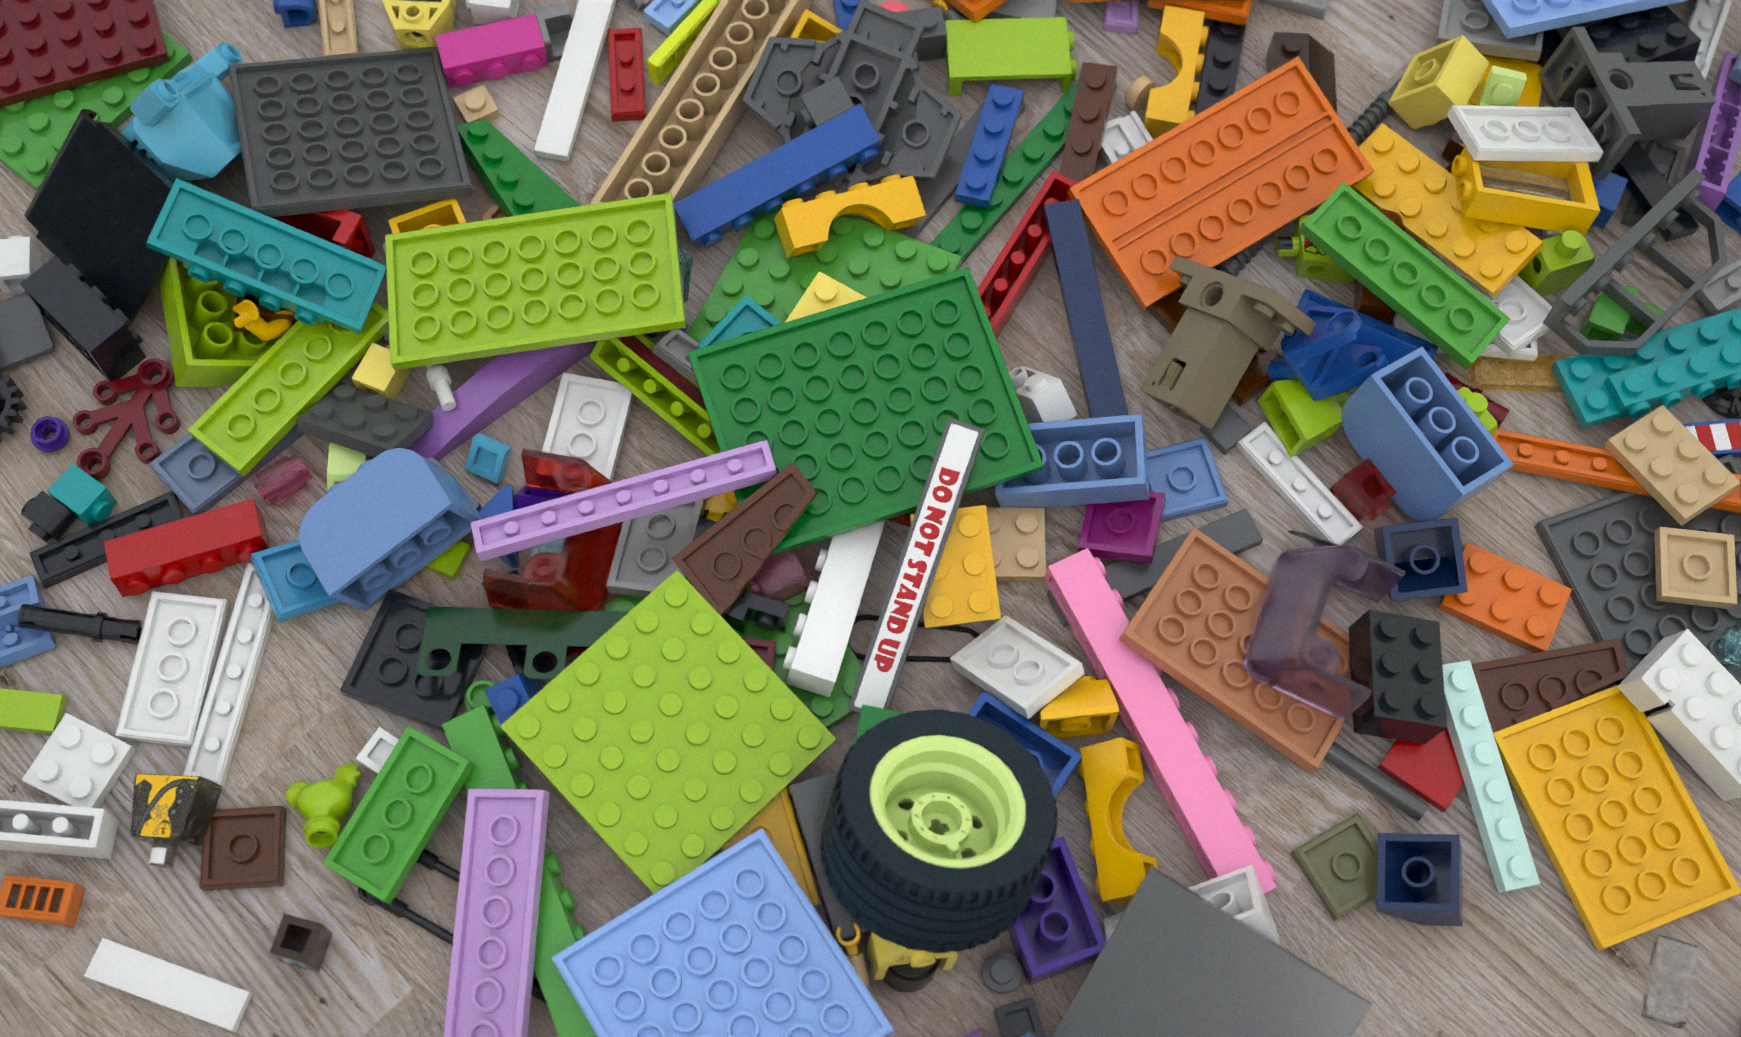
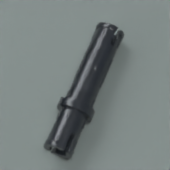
[18,604,142,645]

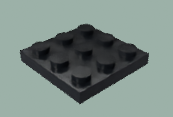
[340,589,489,732]

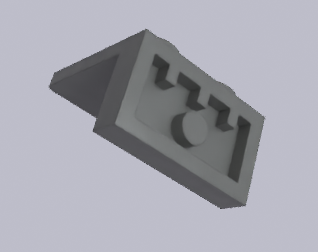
[0,292,55,372]

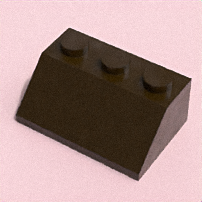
[1266,32,1337,114]

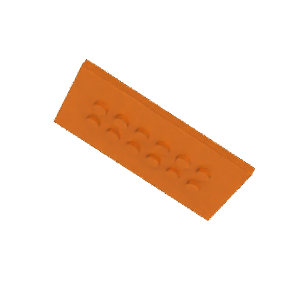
[1067,56,1374,311]

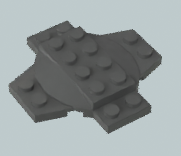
[742,0,962,202]

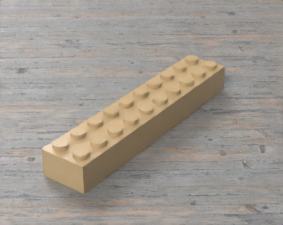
[590,0,814,220]

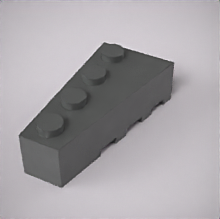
[786,771,870,941]

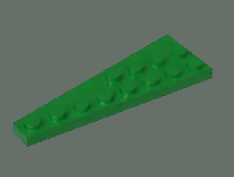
[457,119,580,217]

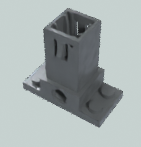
[1538,27,1716,180]

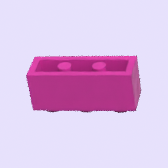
[435,13,548,88]

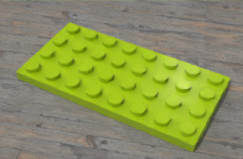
[385,193,686,370]

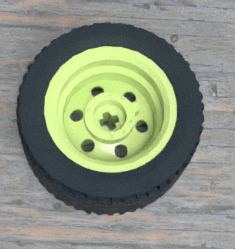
[820,709,1058,953]

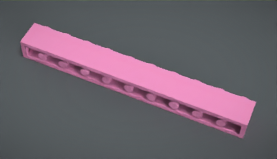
[1044,548,1277,896]

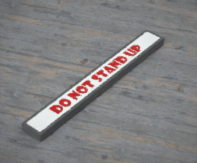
[847,417,985,713]

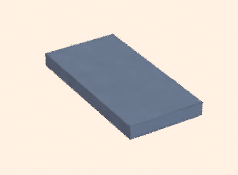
[149,424,305,515]

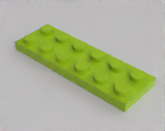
[187,301,389,477]

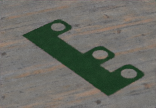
[417,607,629,679]

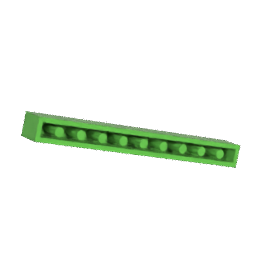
[442,704,598,1037]

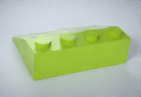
[158,257,281,388]

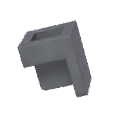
[535,2,572,62]

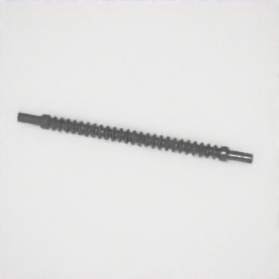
[1216,74,1404,277]

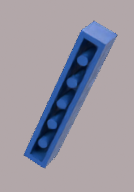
[674,103,883,248]

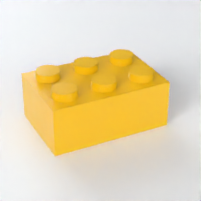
[910,505,1001,629]

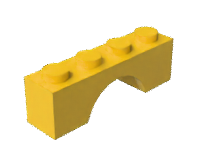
[1143,5,1209,139]
[774,174,926,258]
[1079,737,1158,907]

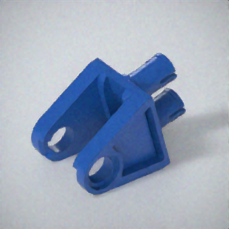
[1267,305,1389,401]

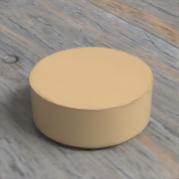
[1125,76,1156,111]

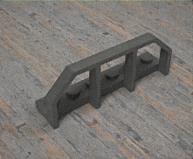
[1543,168,1727,356]

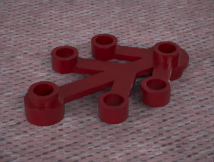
[72,358,181,480]

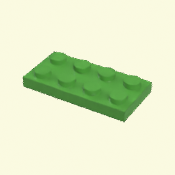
[322,726,475,904]

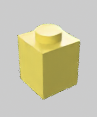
[351,342,411,400]

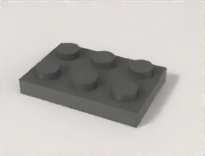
[297,383,434,457]

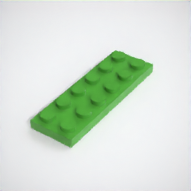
[1299,182,1511,370]

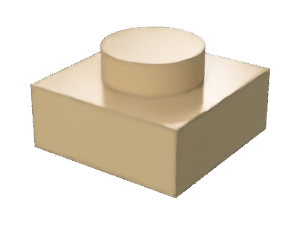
[453,84,500,123]

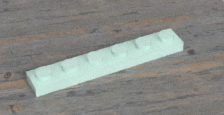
[1442,660,1540,894]

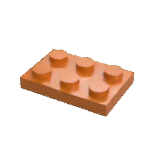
[1438,542,1572,653]

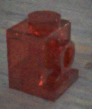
[1329,458,1397,522]

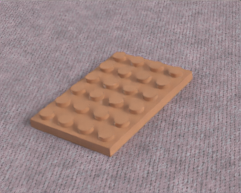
[1118,527,1352,774]

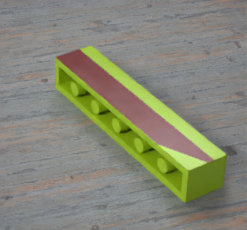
[589,334,720,456]

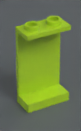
[945,17,1077,97]

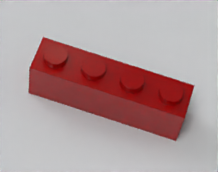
[104,499,270,597]

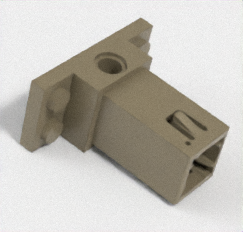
[1141,255,1317,429]

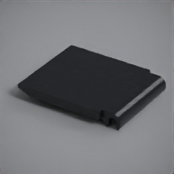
[24,109,174,323]

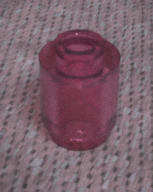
[254,453,313,506]

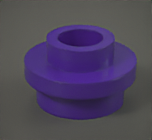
[30,416,69,453]

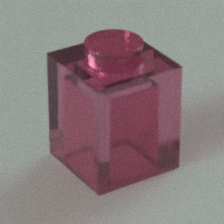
[748,549,808,603]

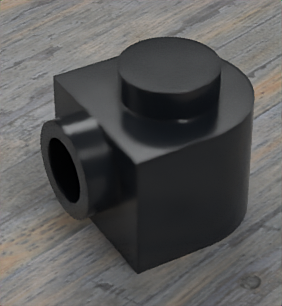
[21,491,78,543]

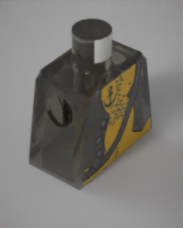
[131,774,222,868]

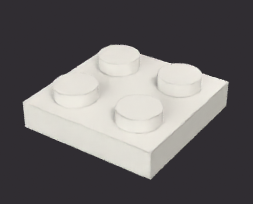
[22,713,136,808]

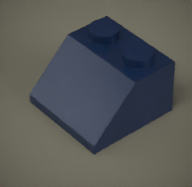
[1374,517,1468,601]
[1377,833,1462,926]

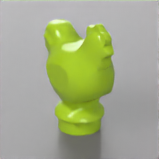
[285,762,362,848]

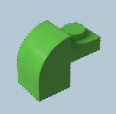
[1579,286,1665,341]

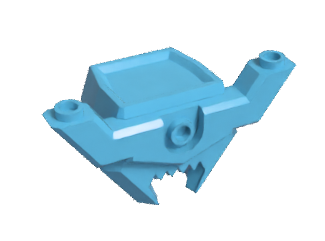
[120,42,242,182]

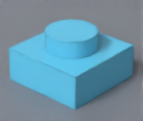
[465,433,512,484]

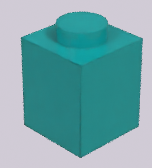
[47,464,117,527]

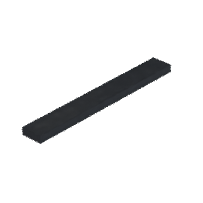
[1537,29,1699,242]

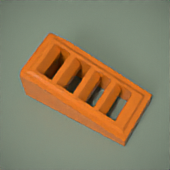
[0,875,85,928]

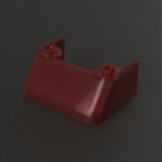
[483,448,623,613]

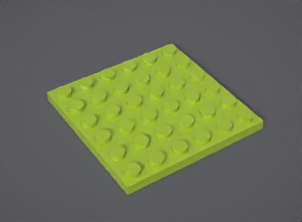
[500,570,836,895]

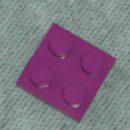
[1077,491,1166,564]

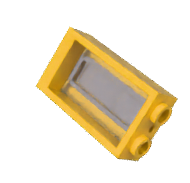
[1452,146,1600,236]

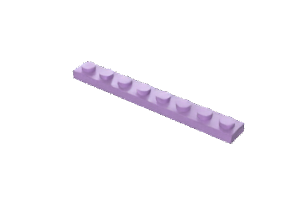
[470,440,777,561]

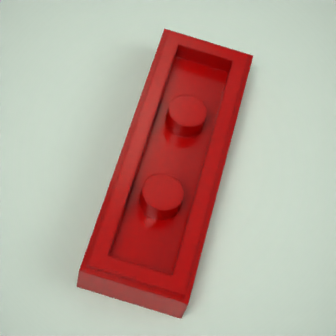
[608,28,646,122]

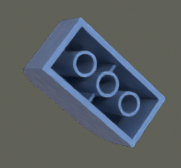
[1342,347,1514,522]
[299,448,482,611]

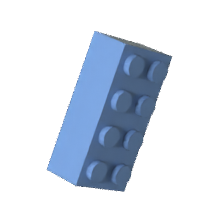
[995,414,1150,508]

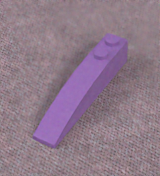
[1683,51,1741,212]
[407,341,596,461]

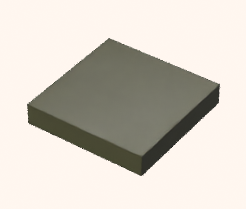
[1291,813,1378,921]

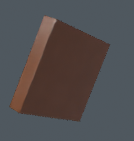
[200,806,286,891]

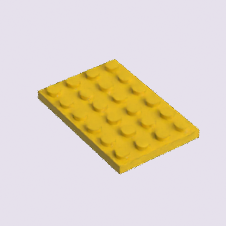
[1493,685,1741,952]

